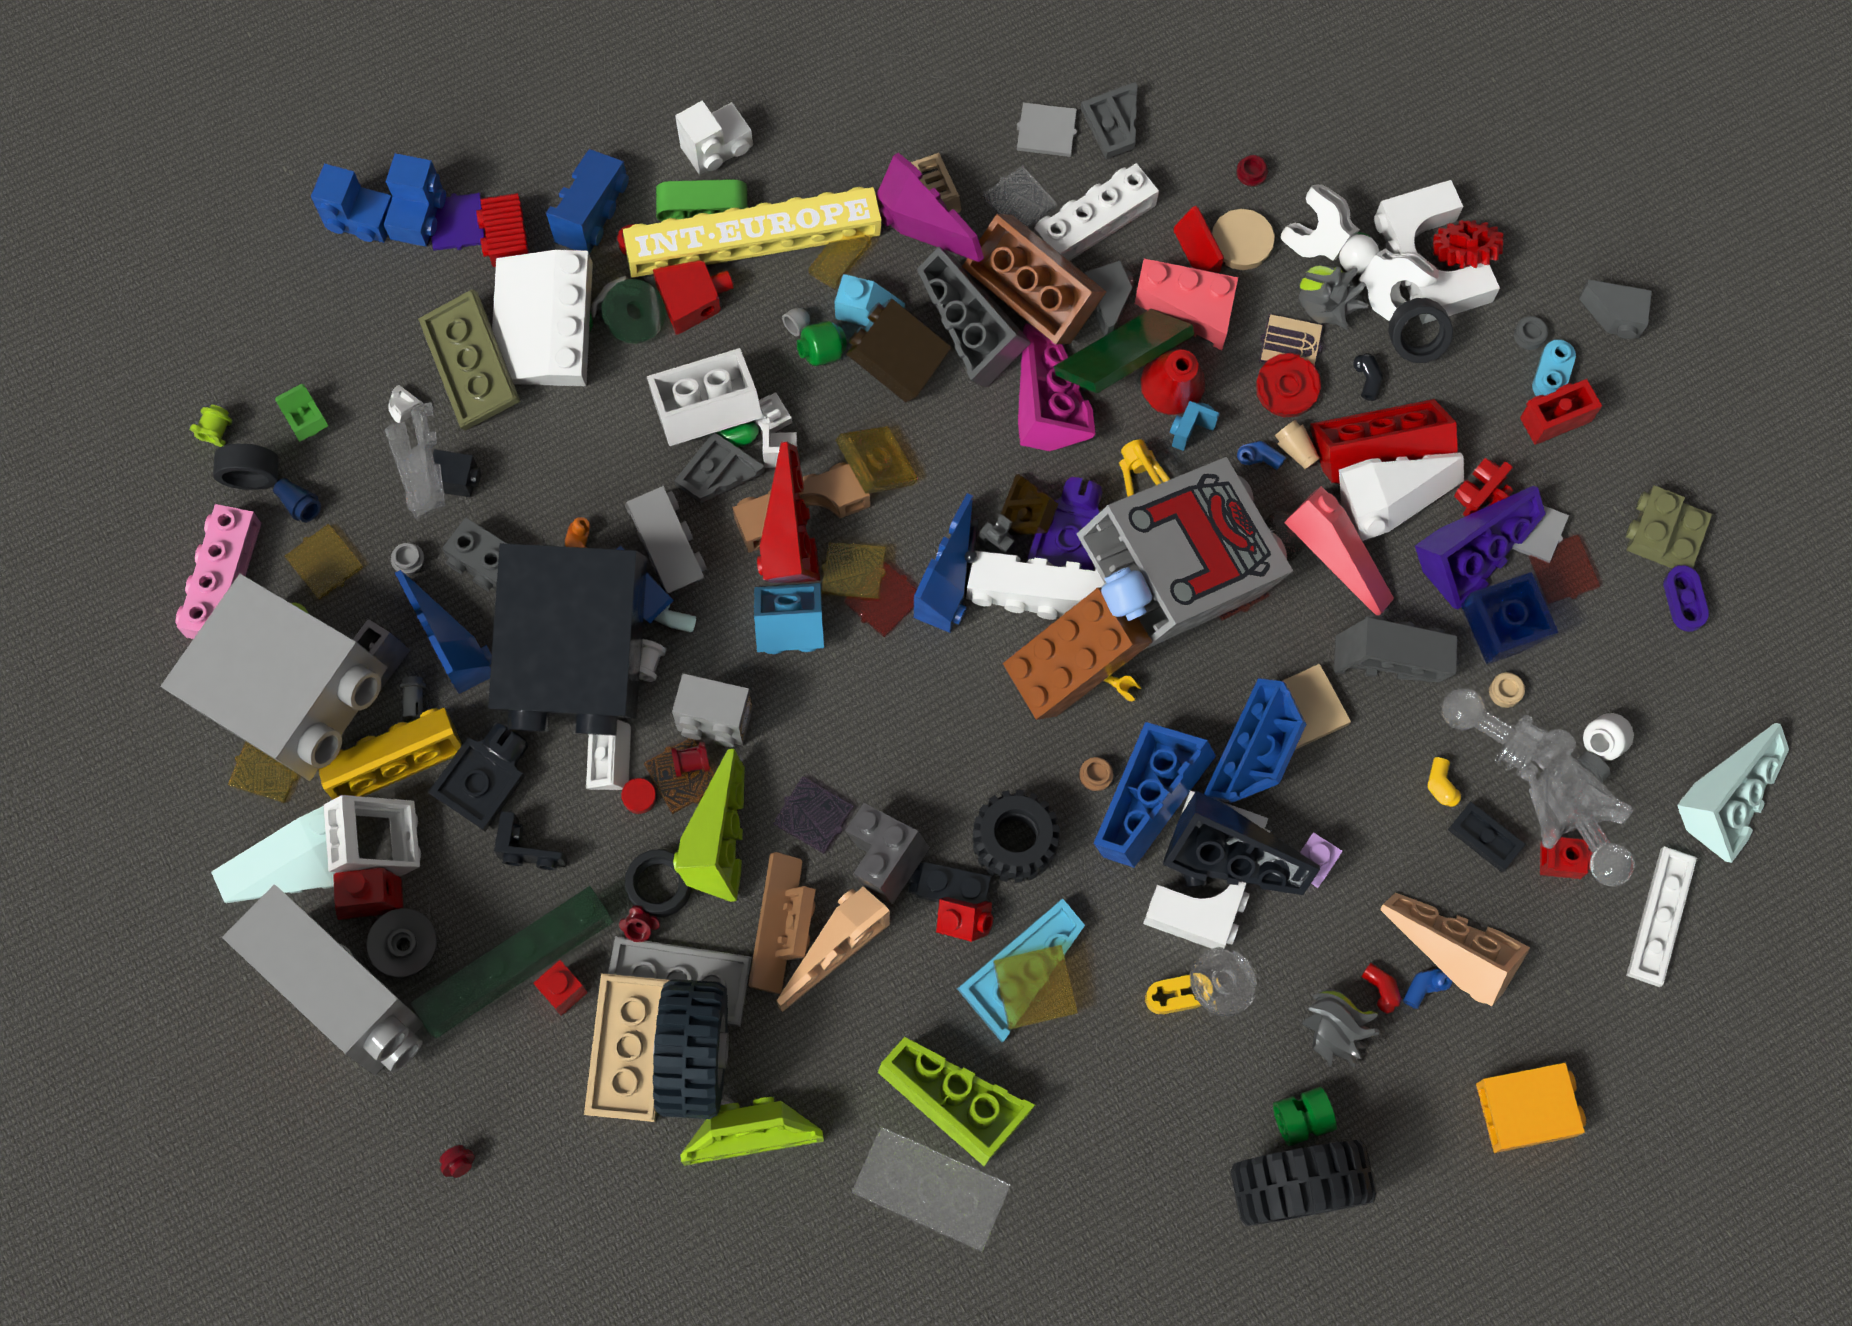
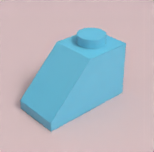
[835,274,905,326]

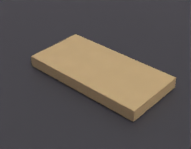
[584,973,670,1122]

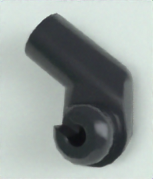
[1353,353,1383,401]

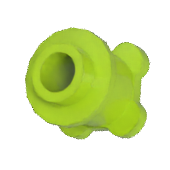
[189,405,233,447]

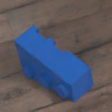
[546,149,629,255]

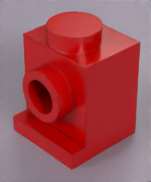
[1540,834,1595,879]

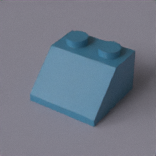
[754,583,824,654]

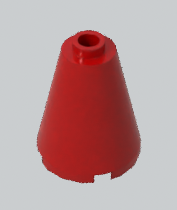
[1141,350,1205,415]

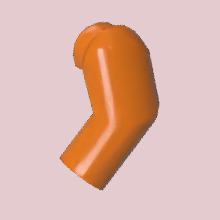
[565,517,591,548]

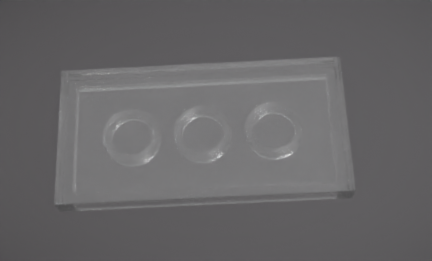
[852,1127,1011,1252]

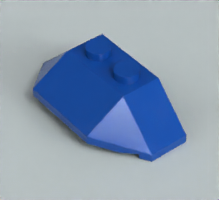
[1204,678,1307,803]

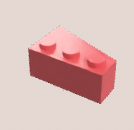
[1134,258,1238,351]

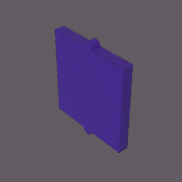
[431,193,485,251]

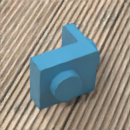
[1170,401,1219,451]

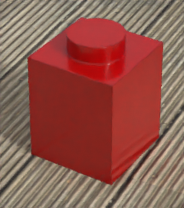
[533,960,588,1016]

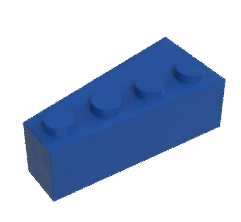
[1093,722,1216,868]

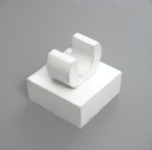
[753,392,792,435]

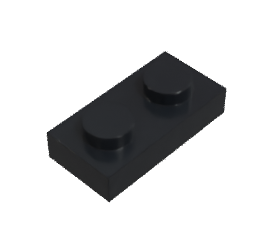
[1448,801,1526,873]

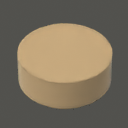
[1489,672,1525,708]

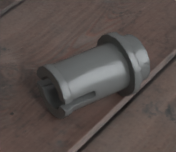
[399,676,426,720]

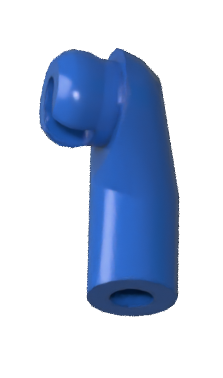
[1403,969,1452,1009]

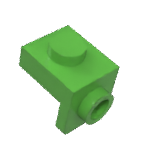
[275,384,328,442]

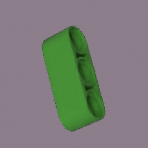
[656,180,748,222]

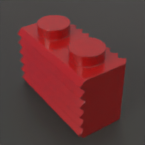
[476,193,529,268]

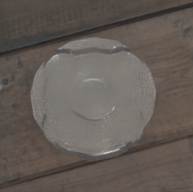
[1190,947,1257,1017]

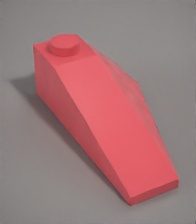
[1284,486,1394,616]

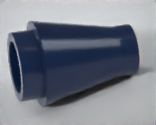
[273,478,321,523]

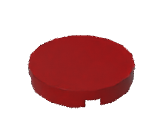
[1256,353,1321,418]

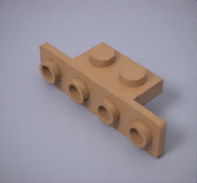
[749,852,816,994]

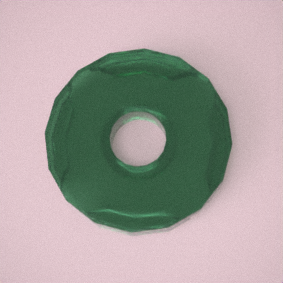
[602,279,666,344]

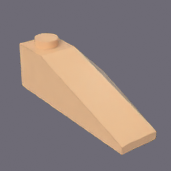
[776,887,890,1012]
[1381,893,1530,1006]

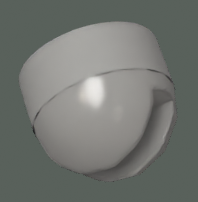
[782,308,810,336]

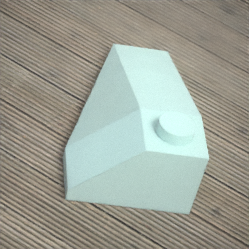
[1677,723,1789,863]
[211,806,360,903]

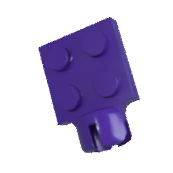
[1027,477,1103,571]

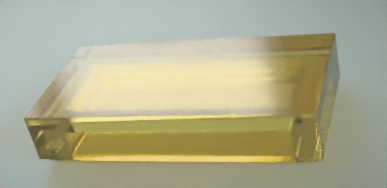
[808,229,871,290]

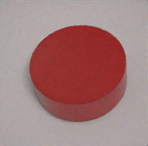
[621,778,656,814]

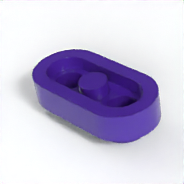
[1663,565,1709,632]

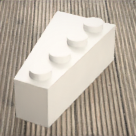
[966,551,1105,620]

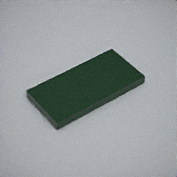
[1054,309,1194,393]

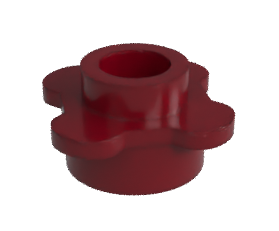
[619,906,660,942]

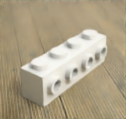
[1034,163,1159,261]

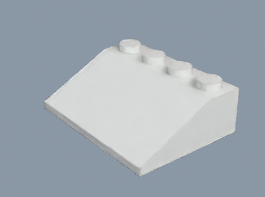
[492,250,593,386]

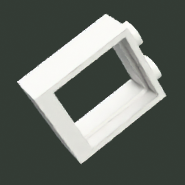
[324,795,421,876]

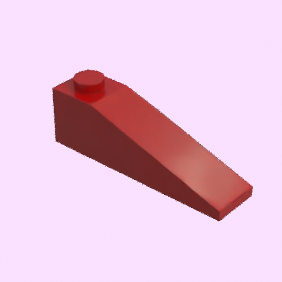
[757,442,820,583]

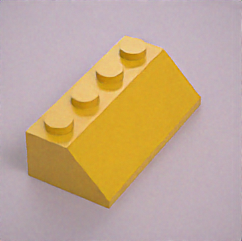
[318,707,462,800]

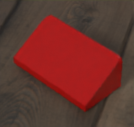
[1173,206,1224,273]

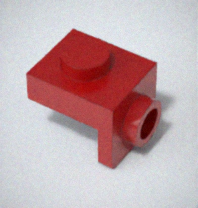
[936,897,993,942]

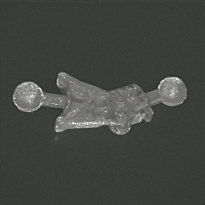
[1441,688,1635,887]

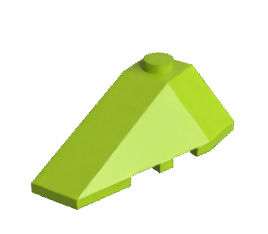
[673,749,745,902]

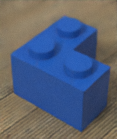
[384,153,446,247]
[311,163,392,243]

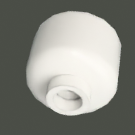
[1583,713,1634,761]

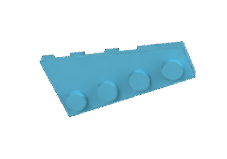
[957,899,1085,1042]

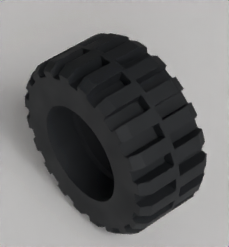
[1230,1140,1377,1226]

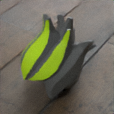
[1298,265,1369,330]
[1302,990,1379,1067]

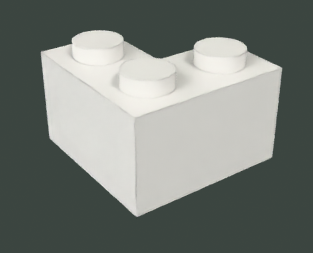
[675,100,753,175]

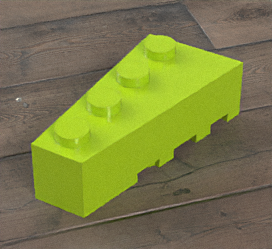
[878,1037,1035,1166]

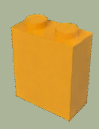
[1476,1063,1586,1153]

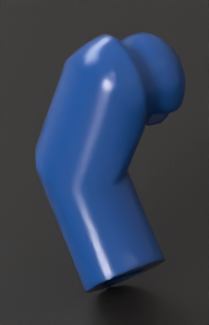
[1237,441,1286,470]

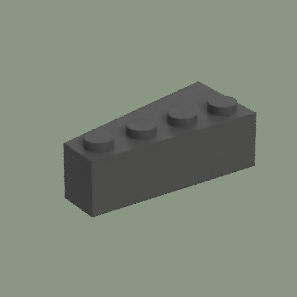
[917,247,1031,388]

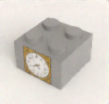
[672,673,753,747]

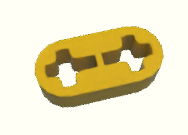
[1145,974,1212,1014]

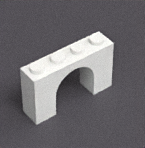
[1374,180,1500,324]
[1143,791,1271,952]

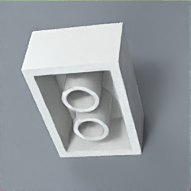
[647,348,763,446]

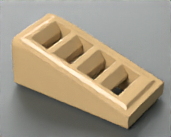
[911,153,961,213]

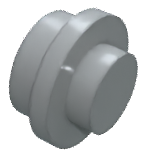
[391,543,425,575]

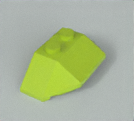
[680,1097,824,1166]

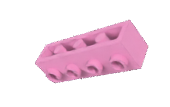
[176,504,261,639]

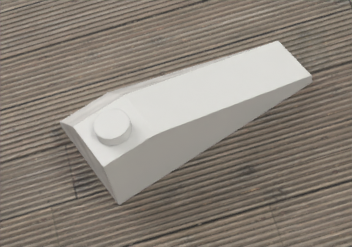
[1339,453,1464,541]

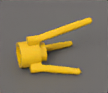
[1119,439,1170,497]

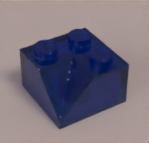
[1461,572,1559,665]

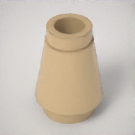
[1275,420,1320,469]

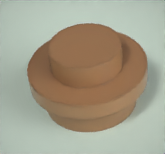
[1079,757,1113,791]

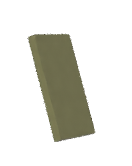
[418,289,521,431]

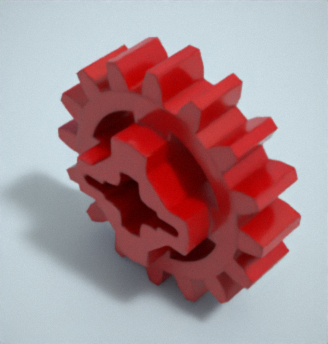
[1433,220,1503,269]

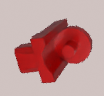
[1454,458,1513,517]

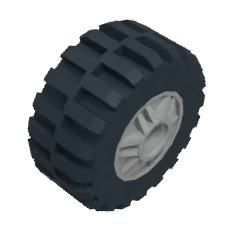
[653,979,729,1119]

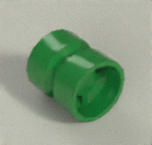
[1273,1087,1337,1146]

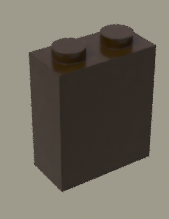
[846,298,951,402]

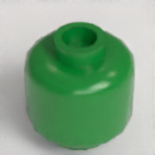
[796,321,847,366]

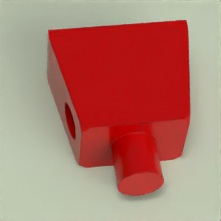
[653,260,734,335]
[333,868,403,920]

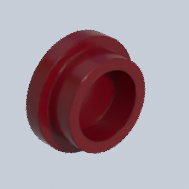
[1236,155,1268,186]
[439,1145,475,1178]

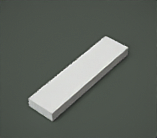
[1626,846,1697,987]

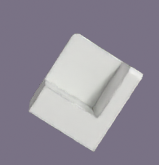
[763,423,797,468]

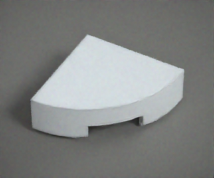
[388,385,423,424]

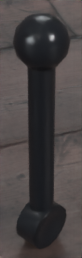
[964,518,979,563]

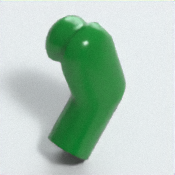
[711,422,759,447]

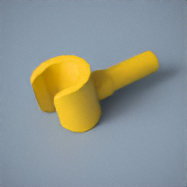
[1104,675,1141,701]

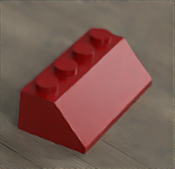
[1310,399,1458,484]

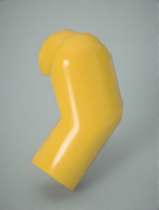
[1428,757,1461,807]

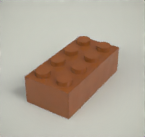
[962,214,1106,344]
[1003,587,1153,720]

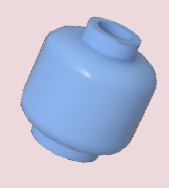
[1101,567,1152,621]

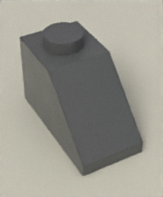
[1085,261,1134,336]
[1579,279,1652,339]

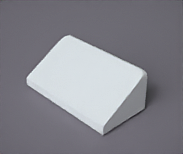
[586,720,631,790]

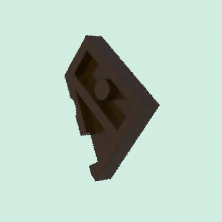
[1001,474,1058,535]

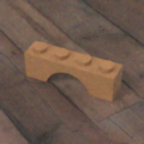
[732,461,870,553]

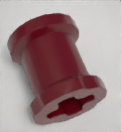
[671,742,710,778]

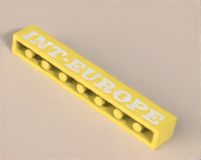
[623,187,881,278]

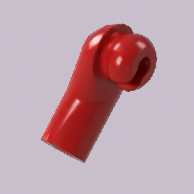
[1361,962,1402,1013]

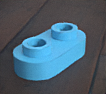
[1532,340,1576,396]

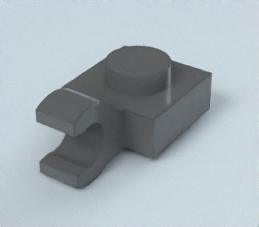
[979,514,1014,555]

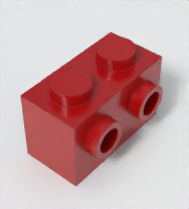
[1520,379,1602,445]

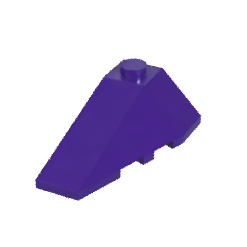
[1415,486,1546,610]

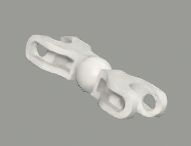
[1281,184,1439,324]

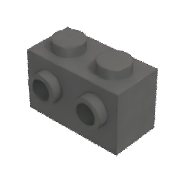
[442,517,507,591]

